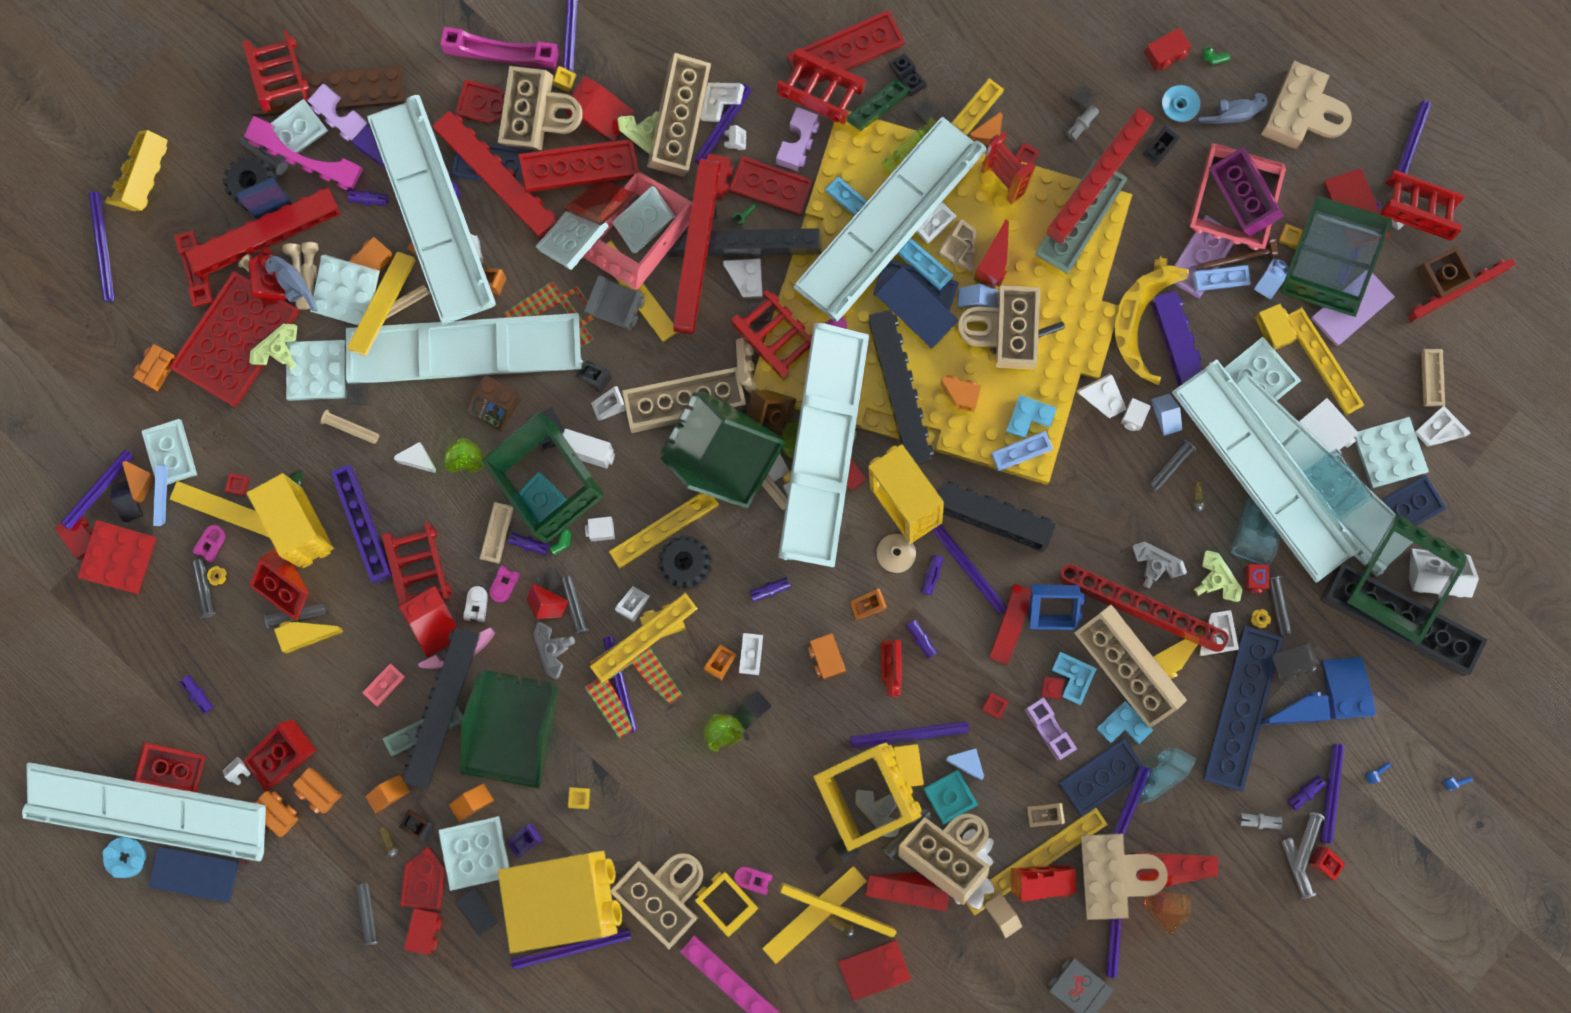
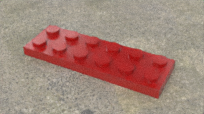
[787,10,905,90]
[518,139,639,192]

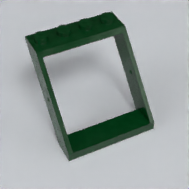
[482,412,604,543]
[1347,515,1467,645]

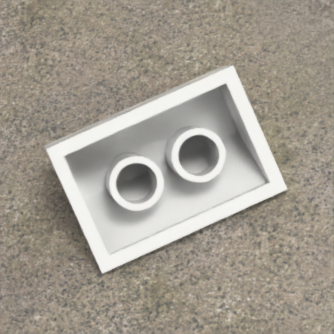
[1409,549,1479,597]

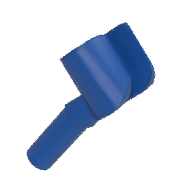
[1366,762,1391,784]
[1443,776,1473,790]

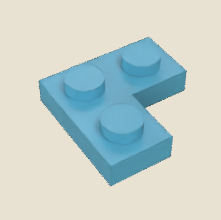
[1006,395,1057,439]
[1051,652,1097,705]
[1096,701,1153,744]

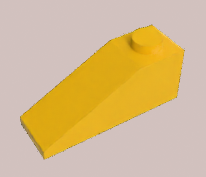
[274,621,343,653]
[1153,630,1204,679]

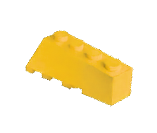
[105,130,168,211]

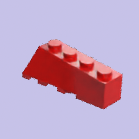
[1132,852,1218,887]
[865,872,949,911]

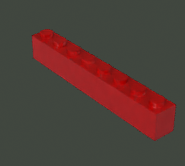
[1046,107,1154,245]
[433,111,556,239]
[185,188,341,278]

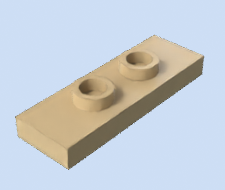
[1421,349,1445,407]
[480,502,514,564]

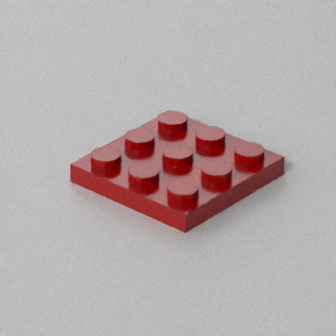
[77,520,156,595]

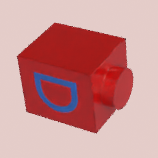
[1244,564,1269,594]

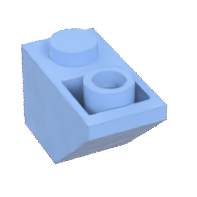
[1254,258,1289,300]

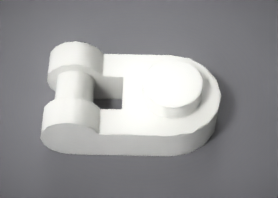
[464,586,488,623]

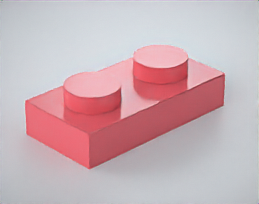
[362,663,406,707]

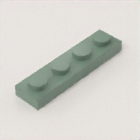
[383,704,463,757]

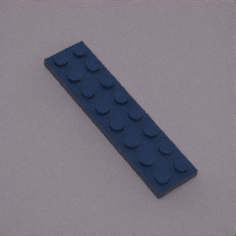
[1203,626,1283,792]

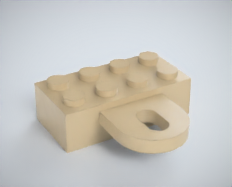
[1261,61,1352,149]
[498,66,582,151]
[958,285,1040,370]
[898,814,990,905]
[1081,834,1167,920]
[611,854,703,949]

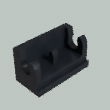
[455,888,498,936]

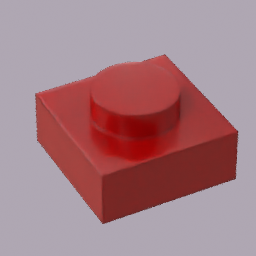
[1041,676,1064,700]

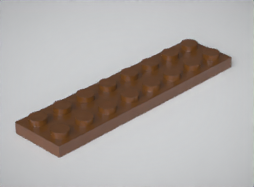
[250,65,405,117]

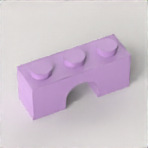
[308,84,370,141]
[776,107,820,172]
[1024,698,1077,761]

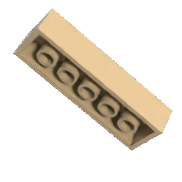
[647,53,711,177]
[622,367,746,433]
[1075,605,1187,729]

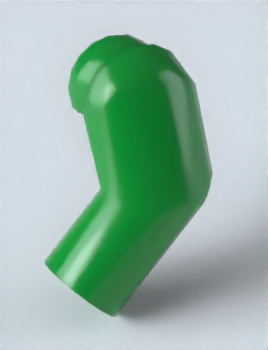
[1202,46,1230,65]
[549,527,571,555]

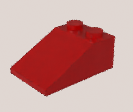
[565,76,635,142]
[973,220,1009,289]
[249,548,309,621]
[396,586,457,658]
[243,719,317,791]
[131,741,206,793]
[838,939,911,1001]

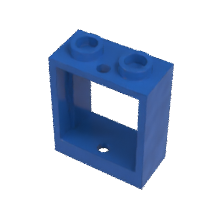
[1028,585,1084,630]

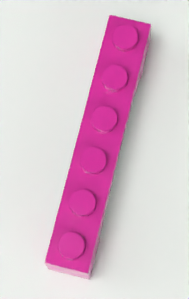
[440,27,559,71]
[244,116,363,190]
[680,935,781,1013]

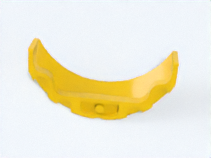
[1115,265,1189,385]

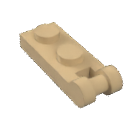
[736,338,757,393]

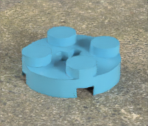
[103,837,147,878]

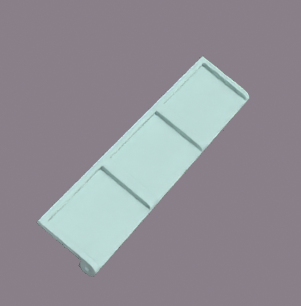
[367,95,496,325]
[793,117,987,322]
[346,313,583,384]
[778,323,869,567]
[1172,360,1362,583]
[1235,371,1413,577]
[22,762,266,861]

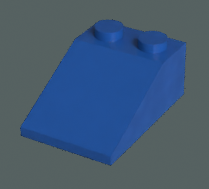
[1322,657,1376,720]
[1261,692,1330,725]

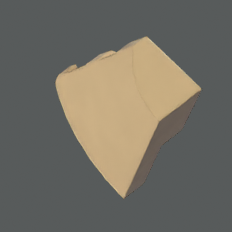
[937,219,977,272]

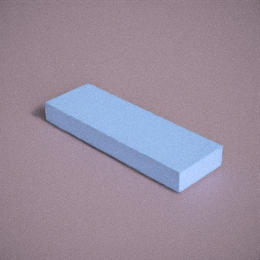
[1192,265,1251,292]
[990,431,1053,472]
[153,464,168,526]

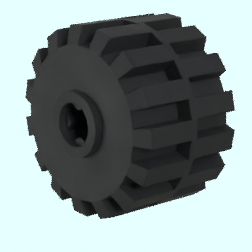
[223,155,281,210]
[658,535,713,590]

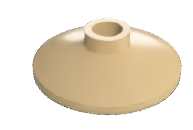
[877,534,916,573]

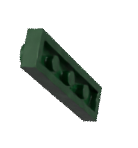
[846,79,910,131]

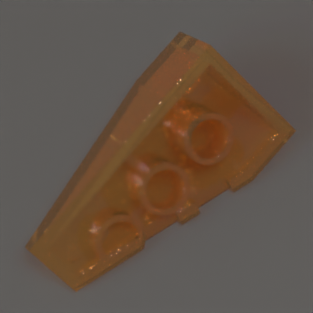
[1145,892,1191,935]

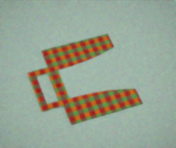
[503,281,596,373]
[585,640,683,739]

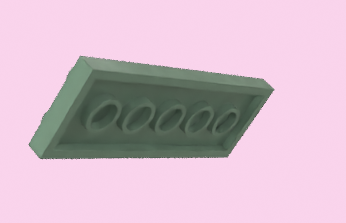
[1035,159,1128,275]

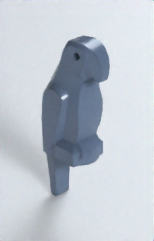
[1198,93,1268,124]
[265,256,318,311]

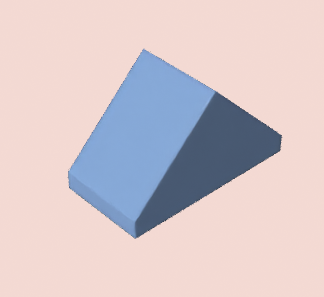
[958,284,998,309]
[1151,393,1182,436]
[945,749,984,780]

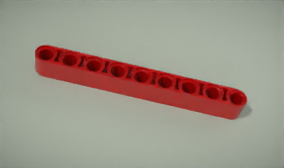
[673,159,721,335]
[1060,564,1229,652]

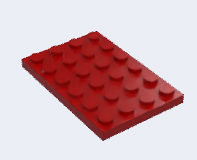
[169,271,300,408]

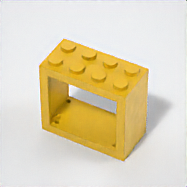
[868,444,944,544]
[247,473,335,568]
[813,742,922,851]

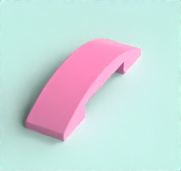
[418,628,495,670]

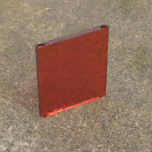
[564,181,636,225]

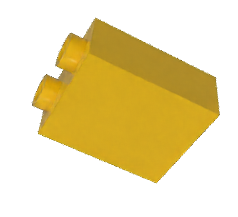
[498,851,622,953]

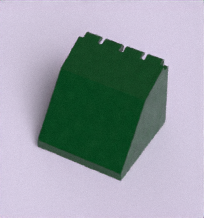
[660,391,786,509]
[461,670,559,789]

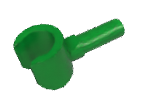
[732,204,756,226]

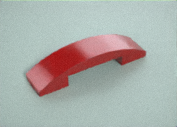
[174,230,213,308]
[989,584,1031,665]

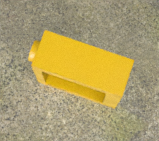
[695,872,758,937]

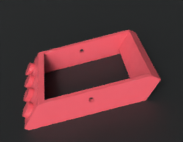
[1190,142,1286,250]
[583,172,693,290]

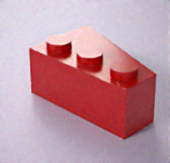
[1011,864,1076,902]

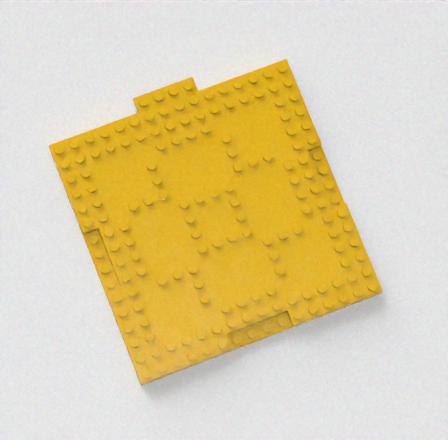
[749,110,1132,485]

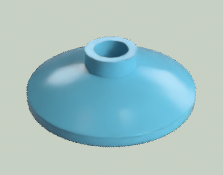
[1162,85,1200,122]

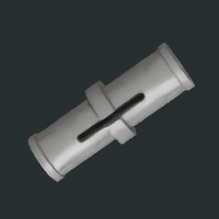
[1066,105,1099,141]
[1239,813,1282,830]

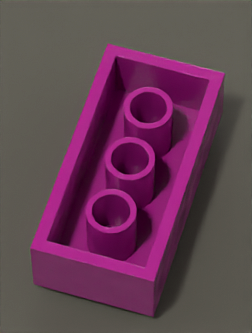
[1209,147,1284,236]

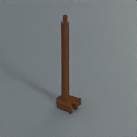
[1196,238,1278,269]

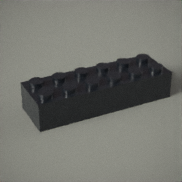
[938,481,1056,552]

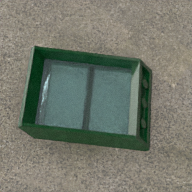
[1281,196,1392,317]

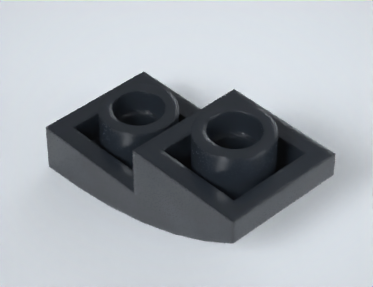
[889,53,927,97]

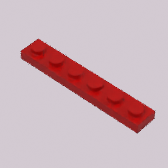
[1407,258,1516,323]

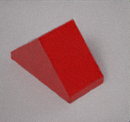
[527,583,568,619]
[1307,847,1345,881]

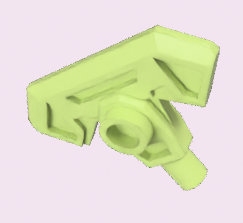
[618,111,658,155]
[249,324,297,369]
[1194,550,1242,602]

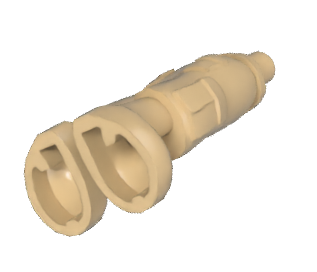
[282,242,319,310]

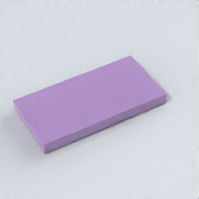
[1174,215,1234,299]
[1311,271,1395,347]

